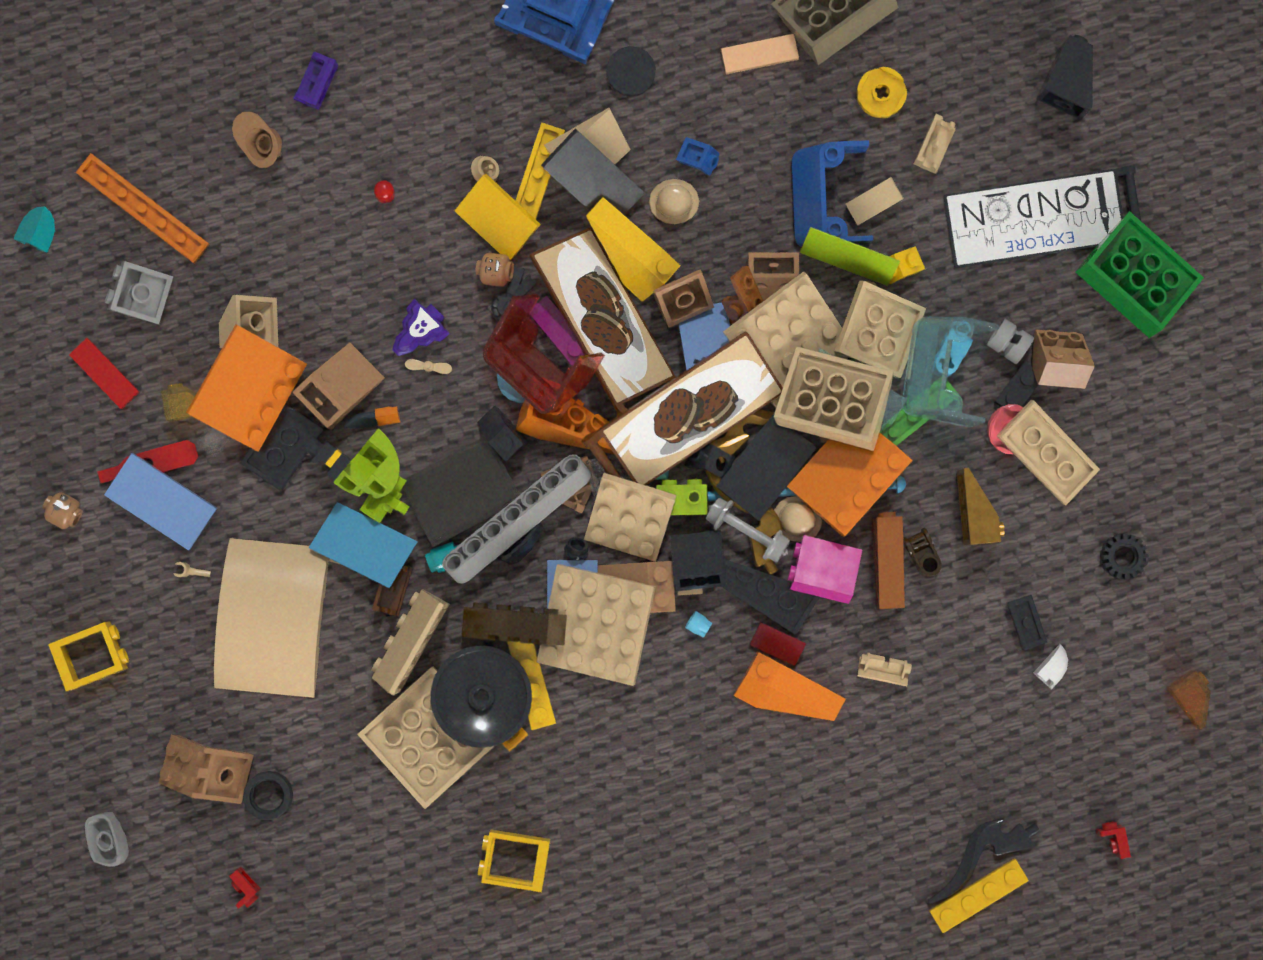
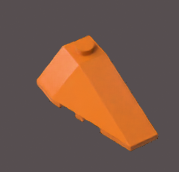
[516,376,614,454]
[734,651,846,721]

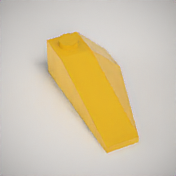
[586,197,680,301]

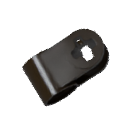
[903,527,942,577]

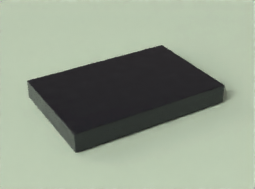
[240,403,324,491]

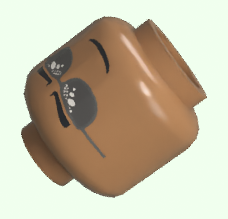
[42,492,83,529]

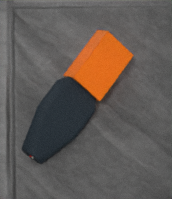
[344,407,400,428]

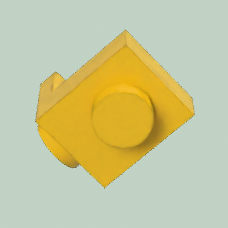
[889,246,925,284]

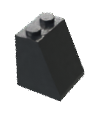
[1036,35,1093,120]

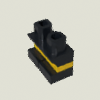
[303,436,351,481]

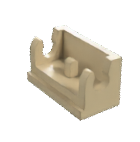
[913,114,956,174]

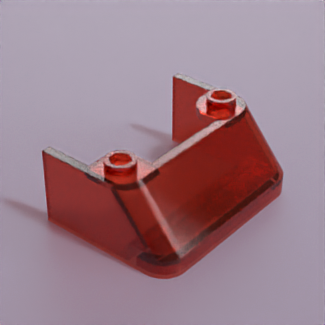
[483,294,605,414]

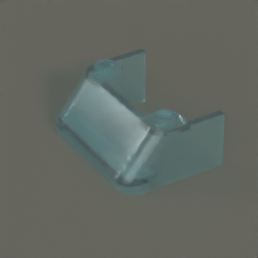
[902,317,999,427]

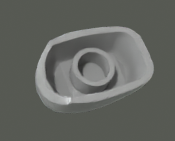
[85,812,129,867]

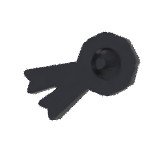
[491,265,537,324]

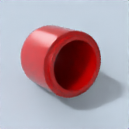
[374,180,395,203]

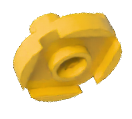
[857,67,907,118]

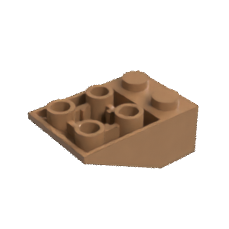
[747,253,799,301]
[292,343,385,430]

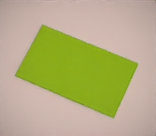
[800,227,900,286]

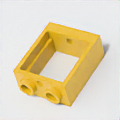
[48,622,129,691]
[478,830,550,892]

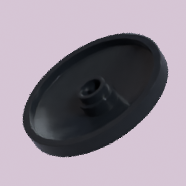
[430,646,532,748]

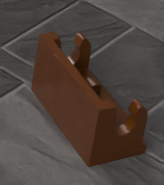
[372,565,412,616]

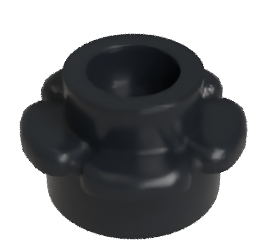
[564,537,589,560]

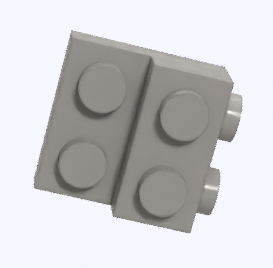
[105,261,173,324]

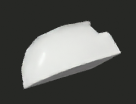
[1033,644,1068,690]

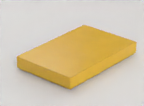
[455,174,541,261]

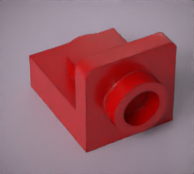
[1096,822,1131,859]
[229,867,261,909]

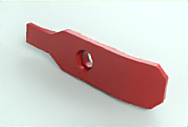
[97,440,198,484]

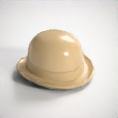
[649,179,699,224]
[774,496,822,542]

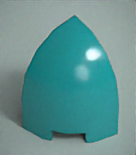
[14,206,55,252]

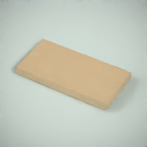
[997,400,1100,505]

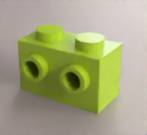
[656,479,708,515]

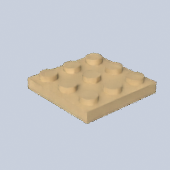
[834,281,926,378]
[584,473,676,562]

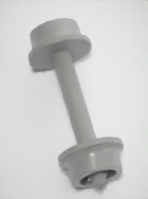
[706,498,790,562]

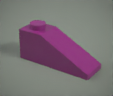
[527,296,587,370]

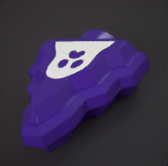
[392,299,450,356]

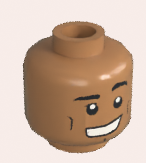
[476,253,514,287]

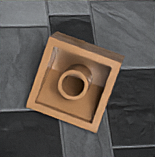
[653,270,714,328]

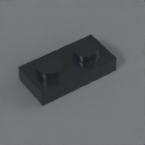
[994,361,1038,407]
[1006,595,1047,650]

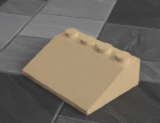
[774,346,894,451]
[371,589,450,695]

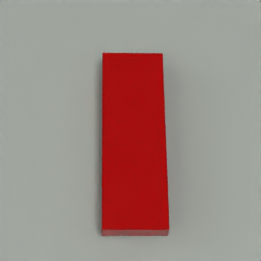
[69,338,140,409]

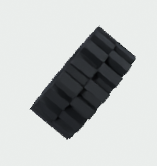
[1100,534,1149,579]

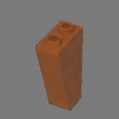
[872,512,905,609]

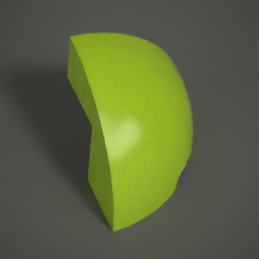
[333,428,400,498]

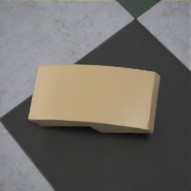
[846,177,904,225]

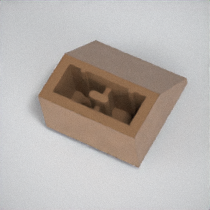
[1032,330,1095,389]

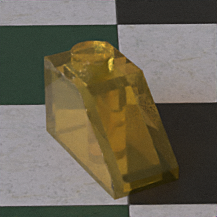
[161,383,197,422]

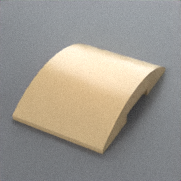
[214,538,329,698]

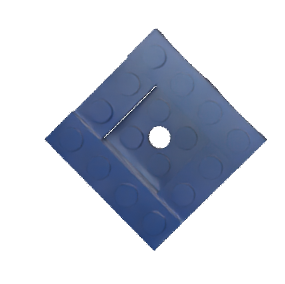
[494,0,614,65]

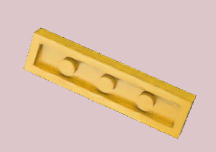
[515,122,565,219]
[507,641,556,730]
[929,858,1029,933]

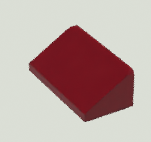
[749,622,806,666]

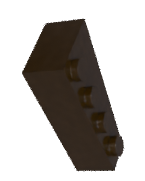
[461,602,567,645]

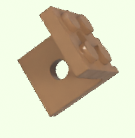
[159,734,254,804]

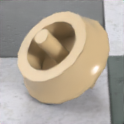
[471,156,499,182]

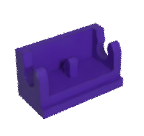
[293,52,338,110]

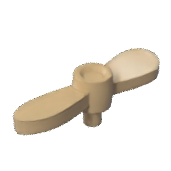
[405,359,452,374]

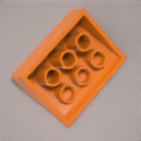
[186,324,307,452]
[787,433,913,537]

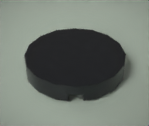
[606,46,656,96]

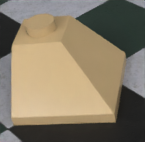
[219,295,278,348]

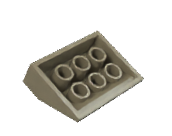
[771,0,898,65]

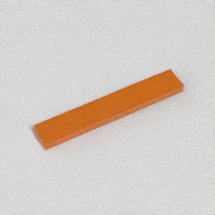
[76,153,210,264]

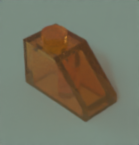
[1166,670,1211,730]

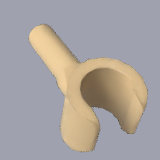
[173,562,211,577]

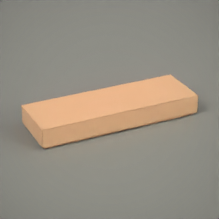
[721,34,799,74]

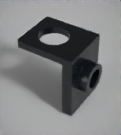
[685,445,735,479]

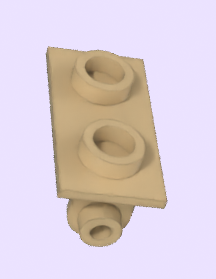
[858,652,912,686]

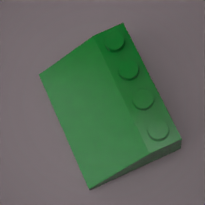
[1075,211,1204,338]

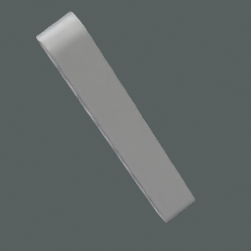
[443,455,591,583]

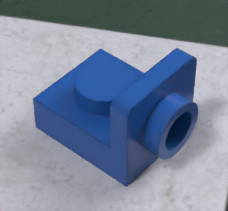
[676,137,720,176]

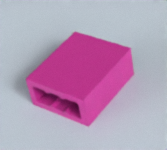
[788,535,862,604]

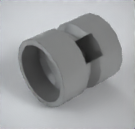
[987,318,1034,364]

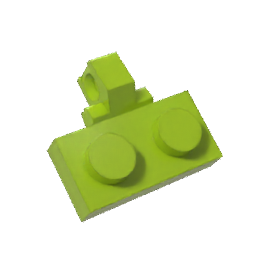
[360,476,410,523]

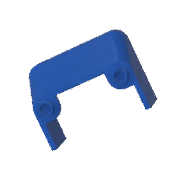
[791,140,873,247]

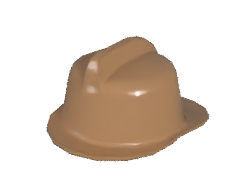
[232,112,282,168]

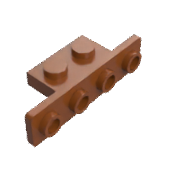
[721,266,763,325]

